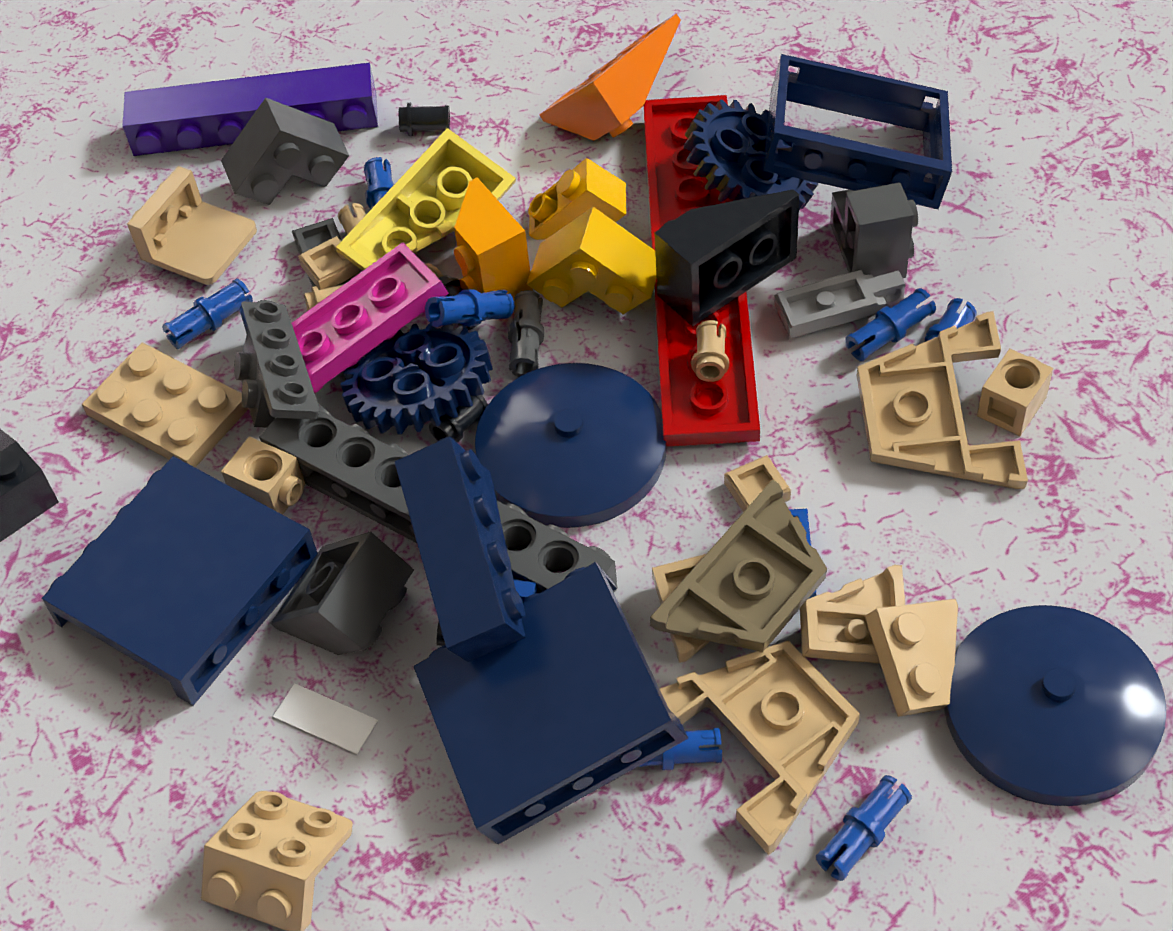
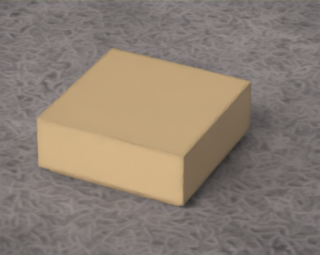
[298,236,360,290]
[724,455,791,512]

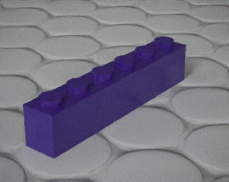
[122,62,378,156]

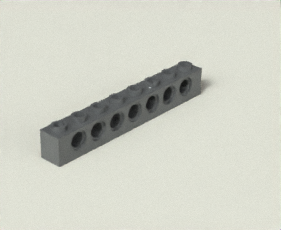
[259,405,618,593]

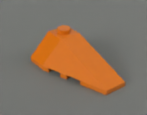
[539,13,681,141]

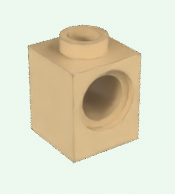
[977,348,1053,436]
[221,436,305,515]

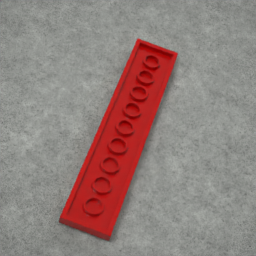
[643,95,760,447]

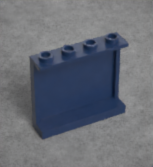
[42,456,318,706]
[413,562,689,845]

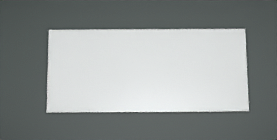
[273,683,378,754]

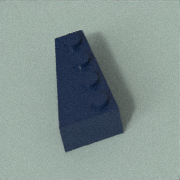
[394,436,526,662]

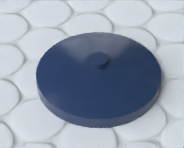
[475,363,667,528]
[944,605,1166,806]

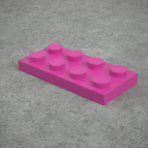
[292,242,449,393]

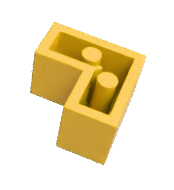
[527,207,656,314]

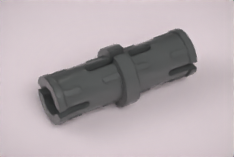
[508,290,544,377]

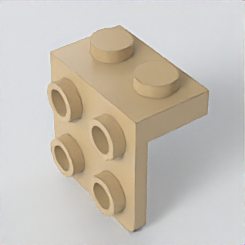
[127,166,257,285]
[201,791,353,931]

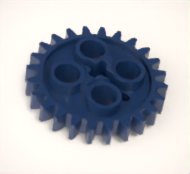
[683,100,818,211]
[340,321,493,435]

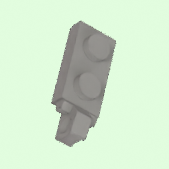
[774,270,906,339]

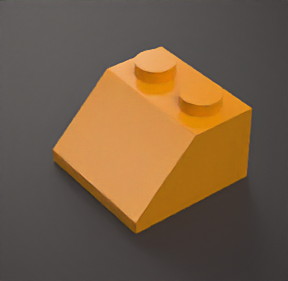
[454,177,533,300]

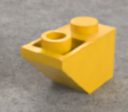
[528,158,626,240]

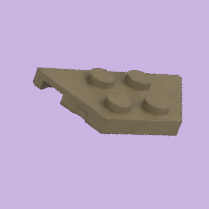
[650,480,827,652]

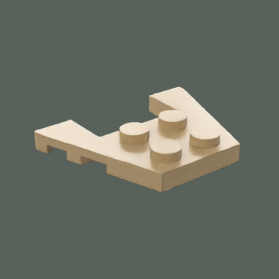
[856,311,1028,489]
[660,640,860,855]

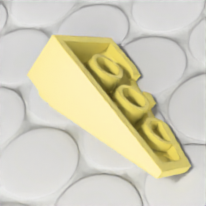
[336,128,516,271]

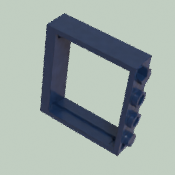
[763,54,952,210]

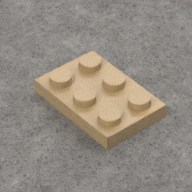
[82,342,249,467]

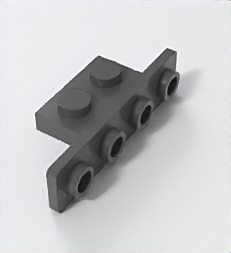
[234,300,320,428]

